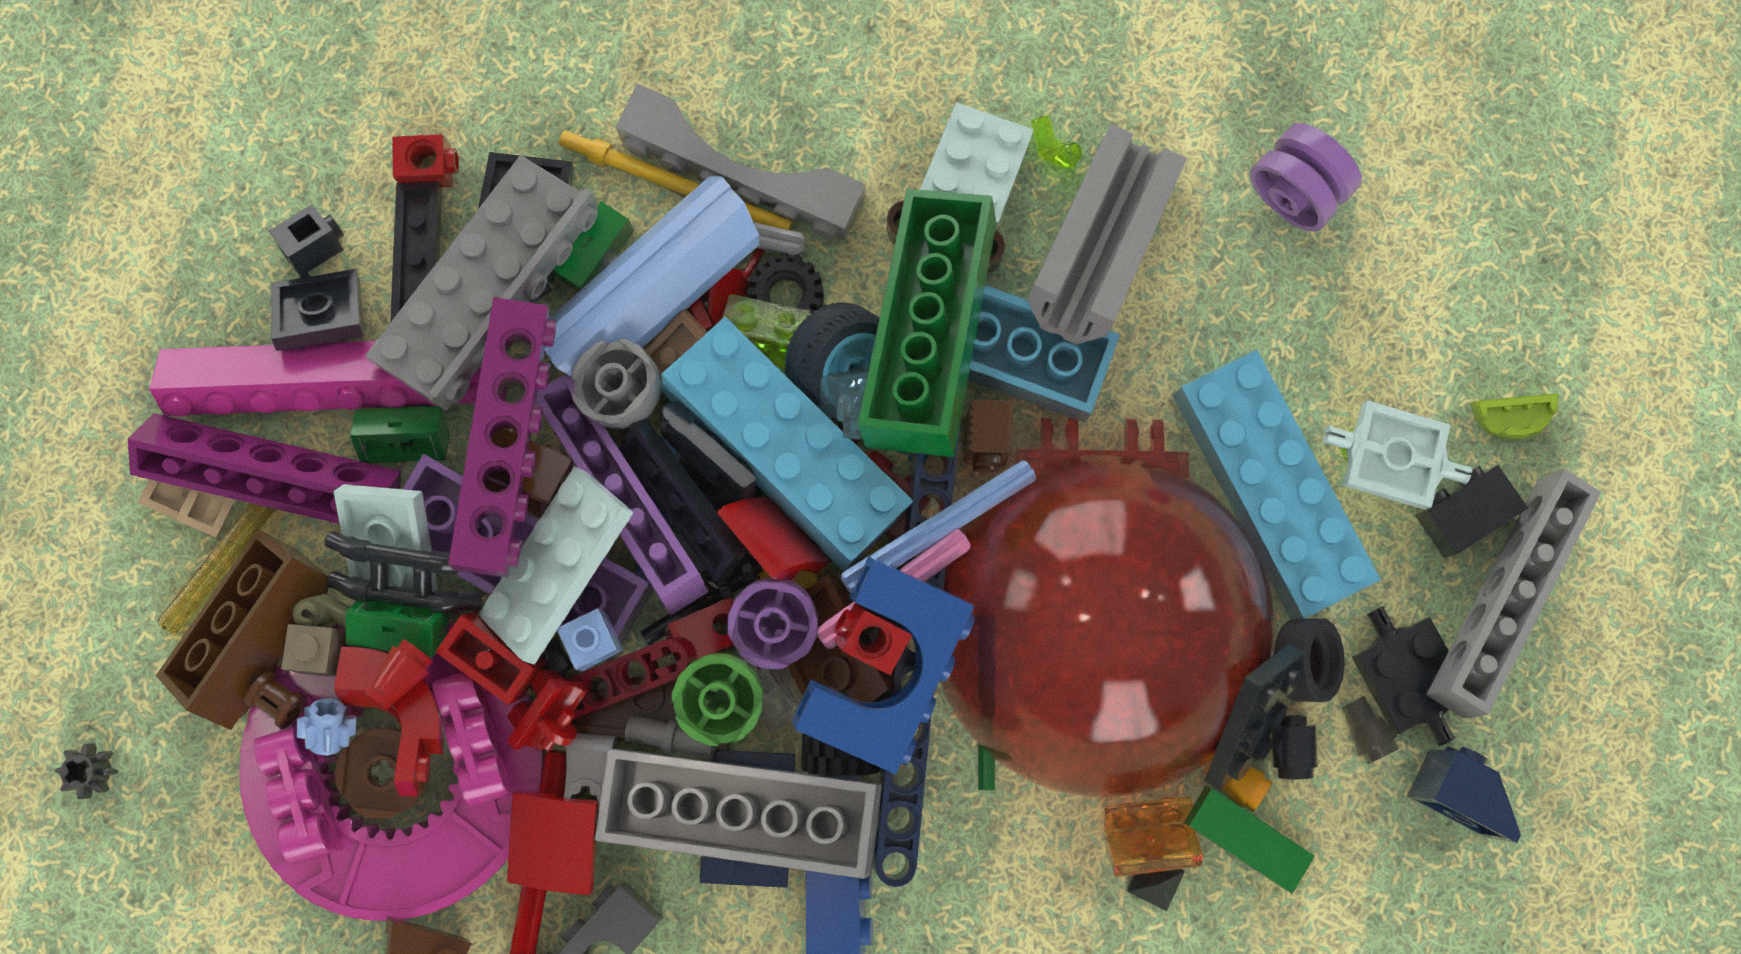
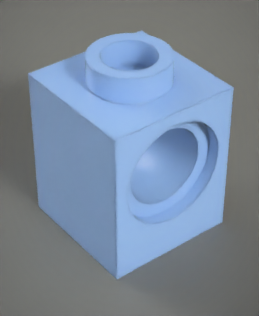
[557,609,624,671]

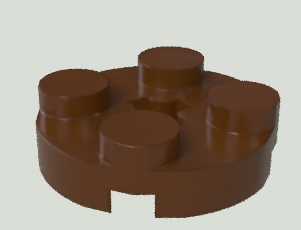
[335,727,430,819]

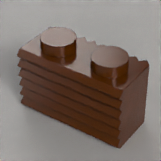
[963,399,1013,473]

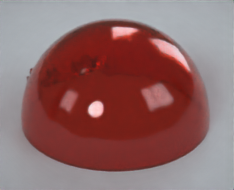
[939,418,1275,798]

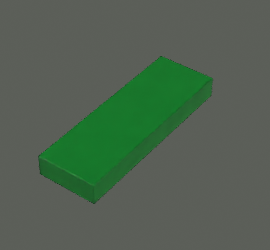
[1183,785,1315,894]

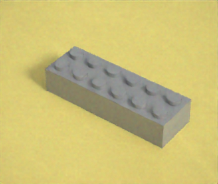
[595,749,883,879]

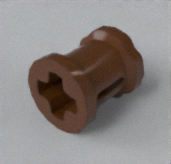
[244,671,307,729]

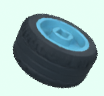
[784,302,880,421]

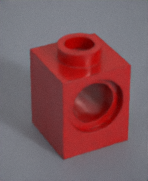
[392,134,459,188]
[834,603,912,675]

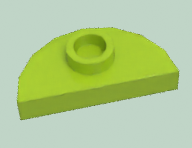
[1470,393,1559,441]

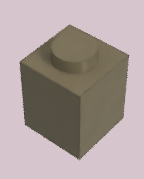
[281,624,348,677]

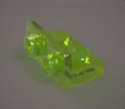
[722,294,812,369]

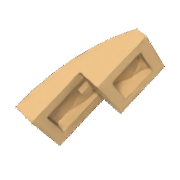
[137,479,236,538]

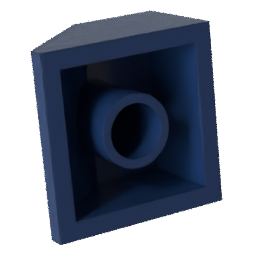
[1407,746,1521,843]

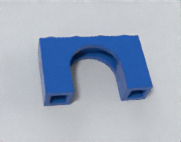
[792,556,975,774]

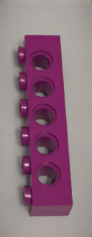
[448,297,557,577]
[128,413,401,524]

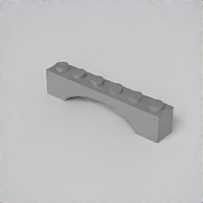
[615,84,865,240]

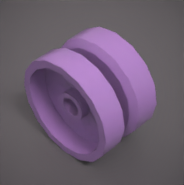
[1250,123,1362,232]

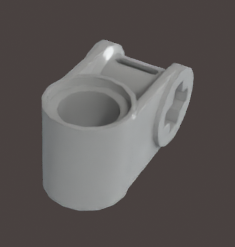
[564,733,617,815]

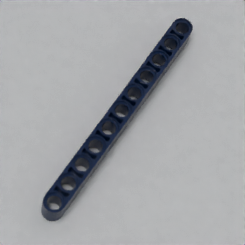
[872,425,960,887]

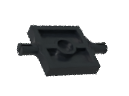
[1352,606,1456,746]

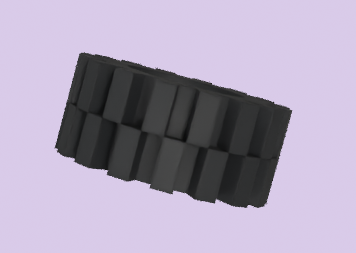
[747,253,824,334]
[801,733,881,776]

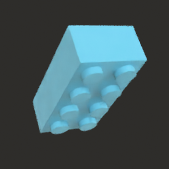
[968,285,1120,423]

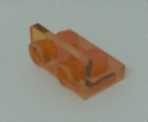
[1104,797,1203,877]

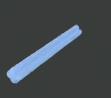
[841,461,1036,593]

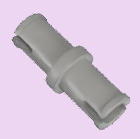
[625,714,716,760]

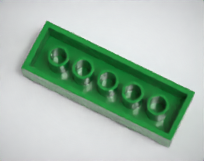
[858,189,997,457]

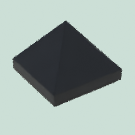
[1126,851,1185,911]

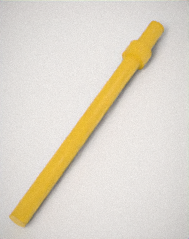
[559,130,793,230]

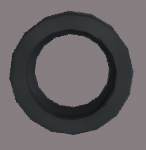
[1273,619,1345,702]

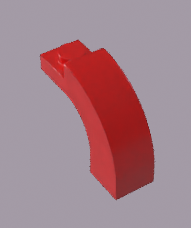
[334,647,444,797]

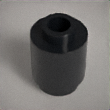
[1272,715,1318,780]

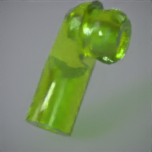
[1031,116,1082,169]

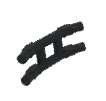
[324,531,481,614]

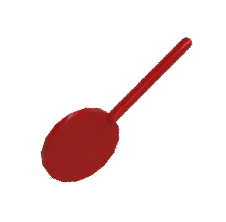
[708,248,765,327]

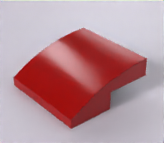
[717,497,829,581]
[507,791,599,895]

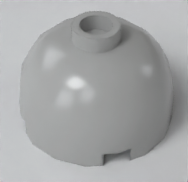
[572,339,662,429]

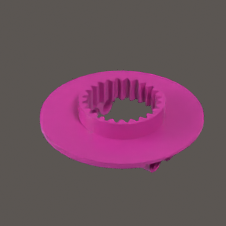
[239,623,543,921]

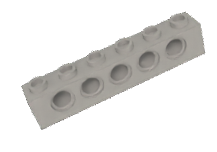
[1426,469,1601,718]

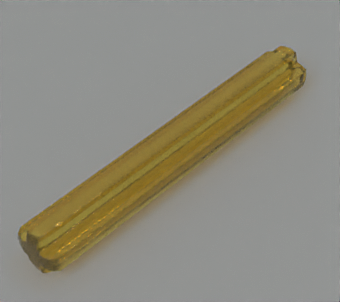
[157,503,276,635]

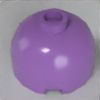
[728,577,818,669]

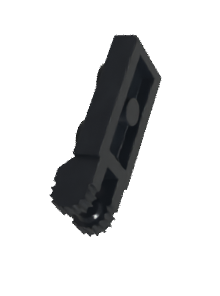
[660,401,757,503]

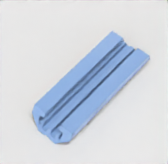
[545,176,759,377]

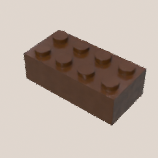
[156,529,329,730]

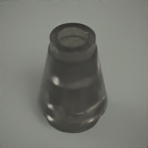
[1341,696,1400,765]

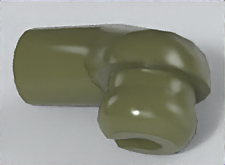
[292,594,350,630]

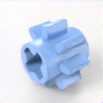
[297,698,356,755]

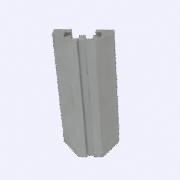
[1027,124,1187,345]

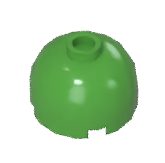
[672,653,764,746]

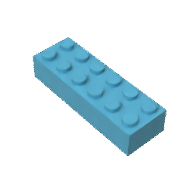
[661,317,913,572]
[1173,350,1381,619]

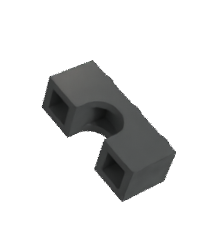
[547,882,664,954]

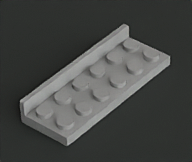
[365,155,599,411]

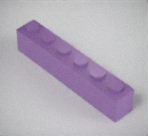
[536,374,708,616]

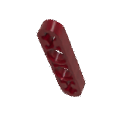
[565,636,697,719]

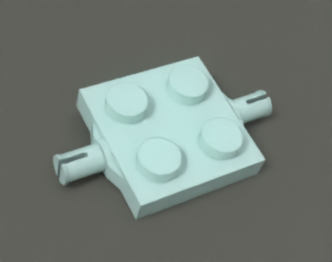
[1323,400,1472,510]

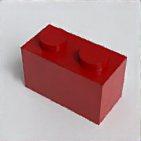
[435,610,548,705]

